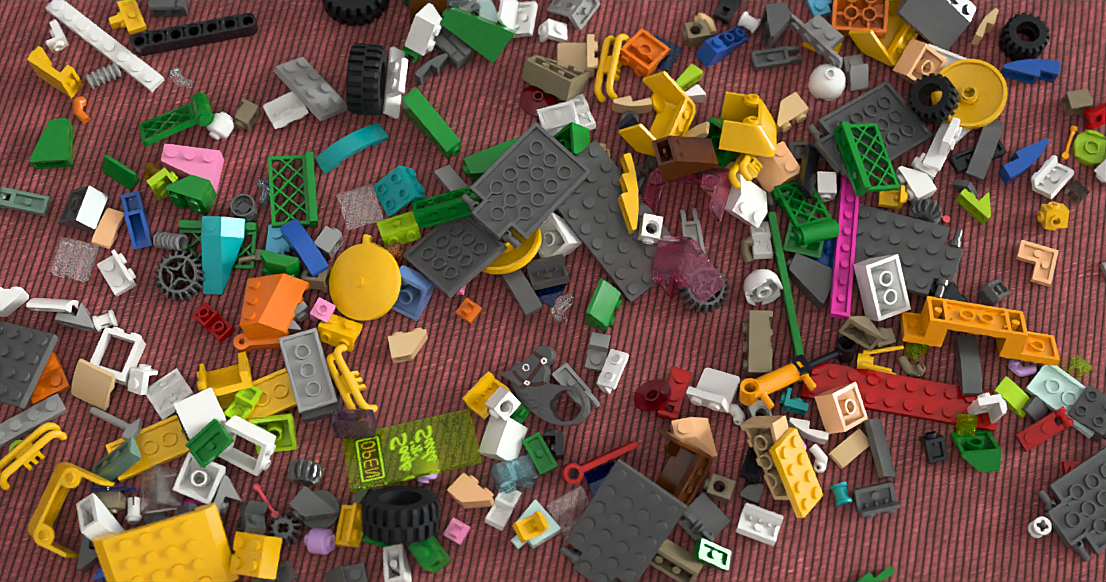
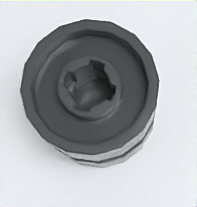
[230,193,259,222]

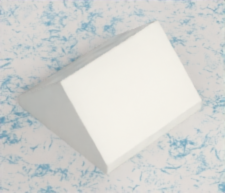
[478,416,528,465]
[172,452,226,504]

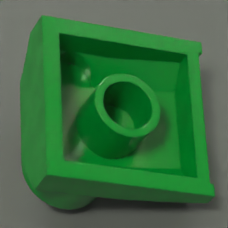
[260,250,303,279]

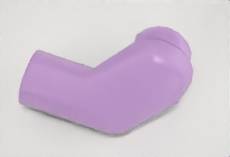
[1007,359,1037,377]

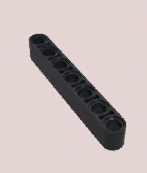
[130,13,259,56]

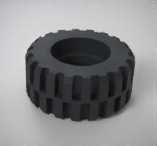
[322,0,389,27]
[346,43,387,116]
[361,485,440,545]

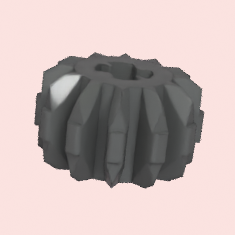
[909,197,943,224]
[288,459,323,486]
[267,512,302,547]

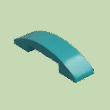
[315,123,389,174]

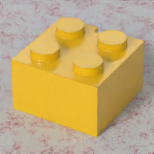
[229,531,282,579]

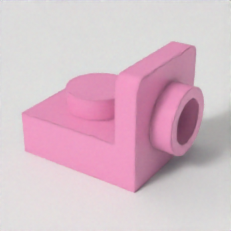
[310,297,336,323]

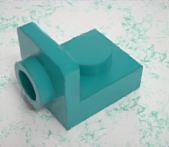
[779,387,809,416]

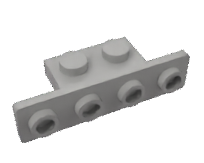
[789,14,844,69]

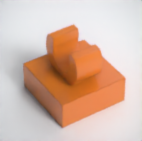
[455,298,482,325]

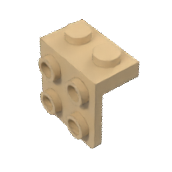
[557,34,598,77]

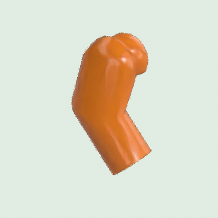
[72,96,90,124]

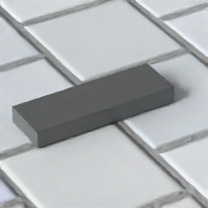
[864,419,896,478]

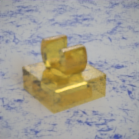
[143,162,162,181]

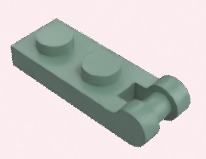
[0,187,52,216]

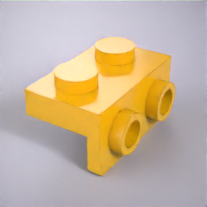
[317,314,363,352]
[463,371,511,420]
[334,503,363,547]

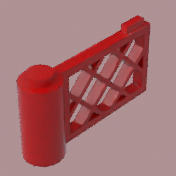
[560,441,639,484]

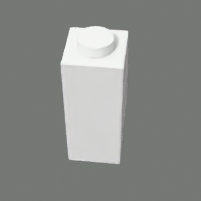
[76,493,125,541]

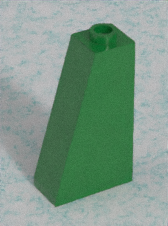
[440,6,516,63]
[402,87,462,159]
[462,135,522,181]

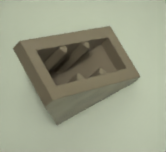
[838,316,883,351]

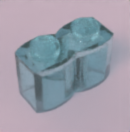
[490,455,538,494]

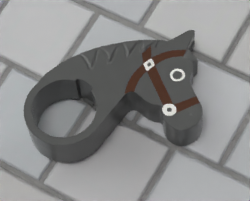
[500,346,591,426]

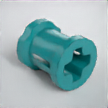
[830,482,853,507]

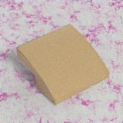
[71,359,115,411]

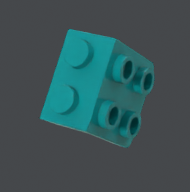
[373,165,427,216]

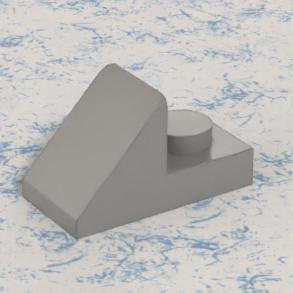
[842,54,869,92]
[288,301,310,334]
[55,303,98,333]
[585,332,611,372]
[214,475,242,519]

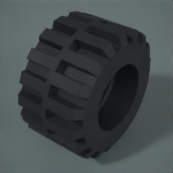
[999,12,1050,61]
[908,73,959,124]

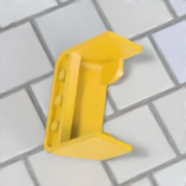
[848,0,919,66]
[618,71,696,157]
[718,92,776,157]
[28,462,114,558]

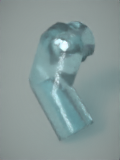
[257,178,270,205]

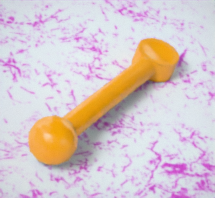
[1061,125,1077,160]

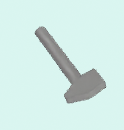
[90,407,143,440]

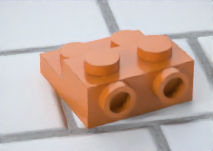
[619,28,670,77]
[30,351,71,405]

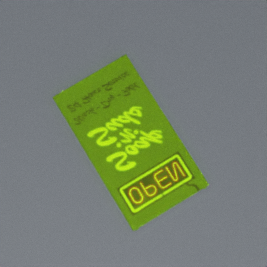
[342,409,482,492]

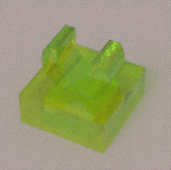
[901,342,930,363]
[1068,354,1093,378]
[955,414,978,437]

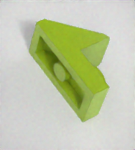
[955,189,991,225]

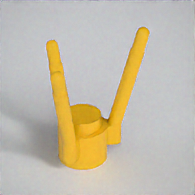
[857,346,904,375]

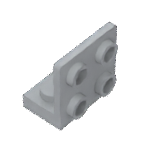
[547,0,600,30]

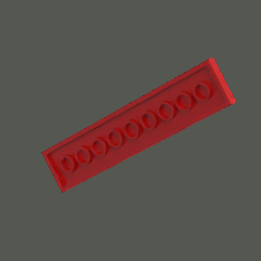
[800,359,997,432]

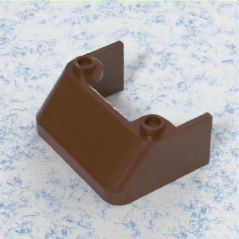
[655,427,713,524]

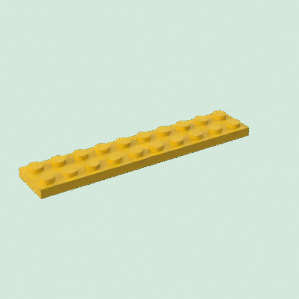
[105,367,297,482]

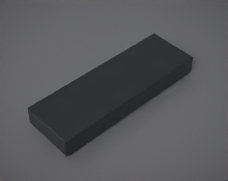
[948,139,1007,175]
[797,144,820,199]

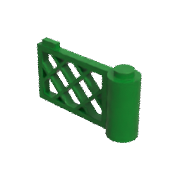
[139,93,214,146]
[772,181,840,246]

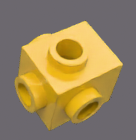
[1037,202,1070,231]

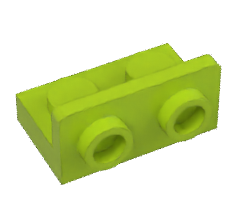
[146,167,179,200]
[376,211,421,249]

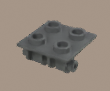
[678,492,731,542]

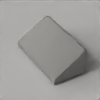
[434,165,468,198]

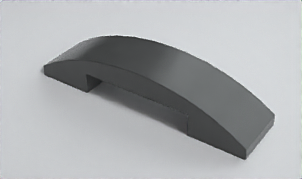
[965,119,1003,181]

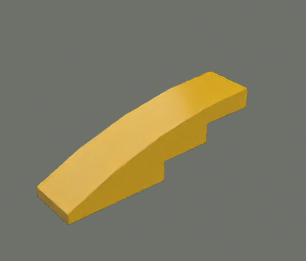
[618,153,639,235]

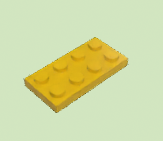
[769,428,823,518]

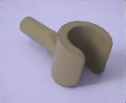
[238,249,262,263]

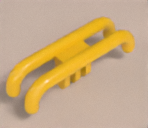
[594,34,629,102]
[728,153,762,189]
[326,344,378,420]
[0,422,67,490]

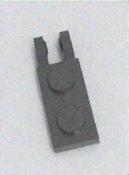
[750,46,803,71]

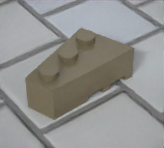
[522,55,591,102]
[741,310,773,378]

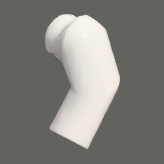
[719,403,745,425]
[809,444,828,473]

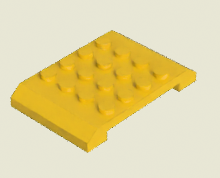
[92,502,239,582]

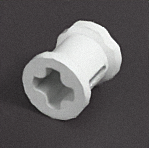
[738,11,761,34]
[92,310,118,332]
[1028,517,1052,538]

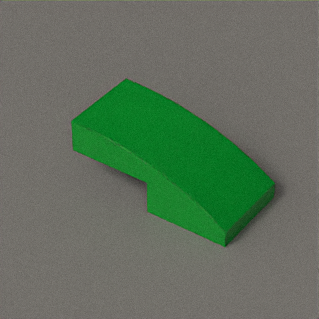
[857,566,895,582]

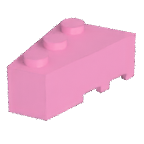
[161,144,224,194]

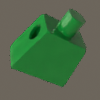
[408,536,452,573]

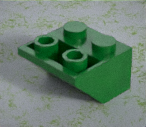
[165,175,217,214]

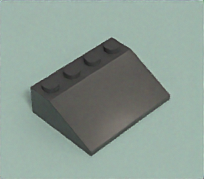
[896,0,976,51]

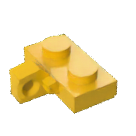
[108,0,147,35]

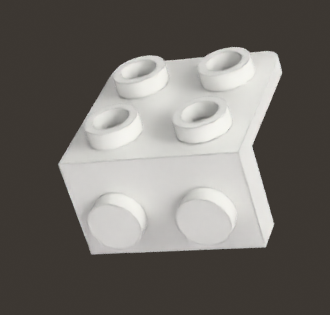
[497,0,538,38]
[686,368,740,413]

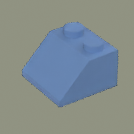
[391,265,435,321]

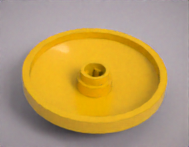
[931,59,1007,129]
[480,224,542,274]
[329,244,401,321]

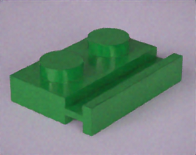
[185,418,234,468]

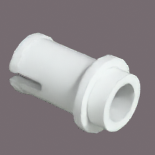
[125,497,142,524]

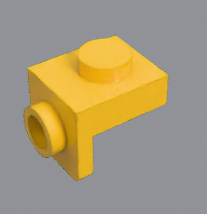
[877,185,908,210]
[512,510,549,543]

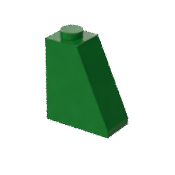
[29,117,73,170]

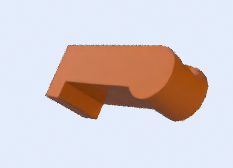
[233,330,291,354]

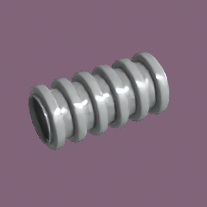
[85,62,122,89]
[153,231,189,251]

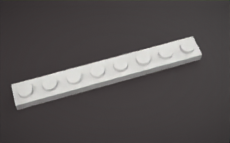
[45,0,164,92]

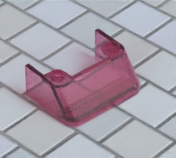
[642,167,732,222]
[652,235,726,304]

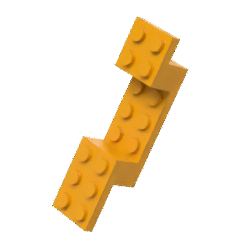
[900,296,1060,366]

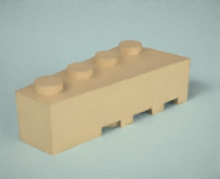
[740,415,789,500]

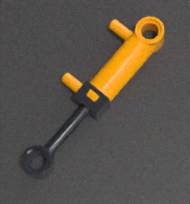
[739,336,857,409]

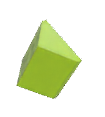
[251,414,297,454]

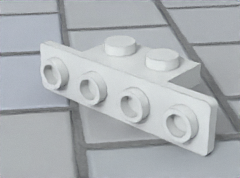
[383,47,408,119]
[922,117,962,171]

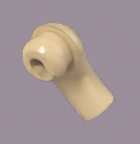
[694,13,717,36]

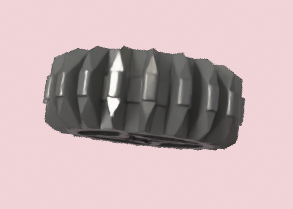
[153,250,206,301]
[678,262,729,314]

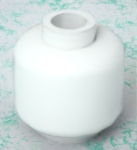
[207,111,235,140]

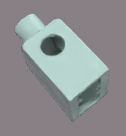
[511,499,561,549]

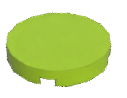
[1072,130,1106,166]

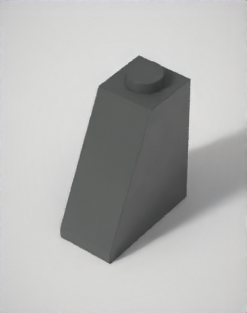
[786,253,833,310]

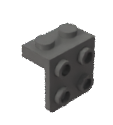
[1068,385,1106,444]

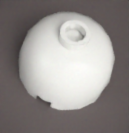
[808,64,846,101]
[743,269,783,306]

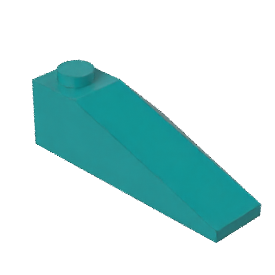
[201,216,245,295]

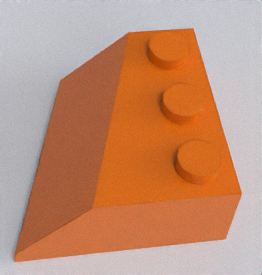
[831,0,889,38]
[240,273,310,339]

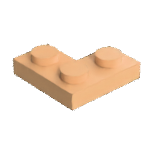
[1016,240,1059,287]

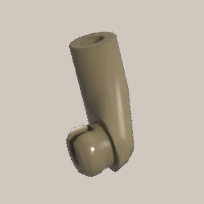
[740,236,754,265]
[897,355,926,377]

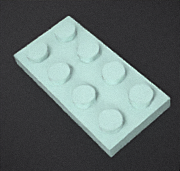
[1025,364,1094,439]

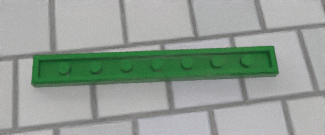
[767,211,804,357]

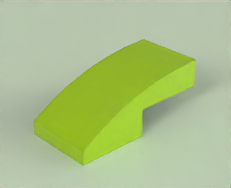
[993,376,1030,419]
[224,385,263,420]

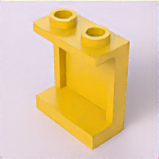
[27,46,83,99]
[197,351,252,396]

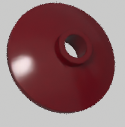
[520,85,556,117]
[634,379,671,411]

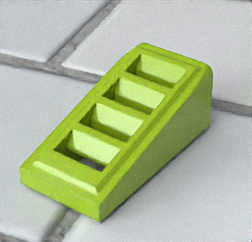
[675,64,703,91]

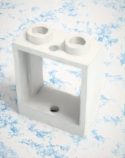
[90,327,146,387]
[218,415,276,476]

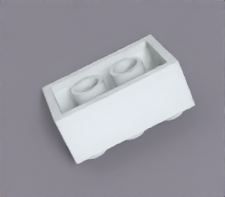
[853,254,911,321]

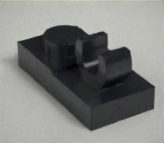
[740,446,763,484]

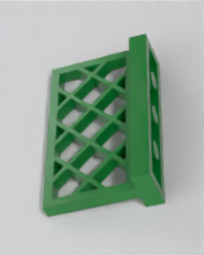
[833,121,900,196]
[268,152,318,228]
[178,220,259,270]

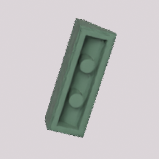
[92,437,141,487]

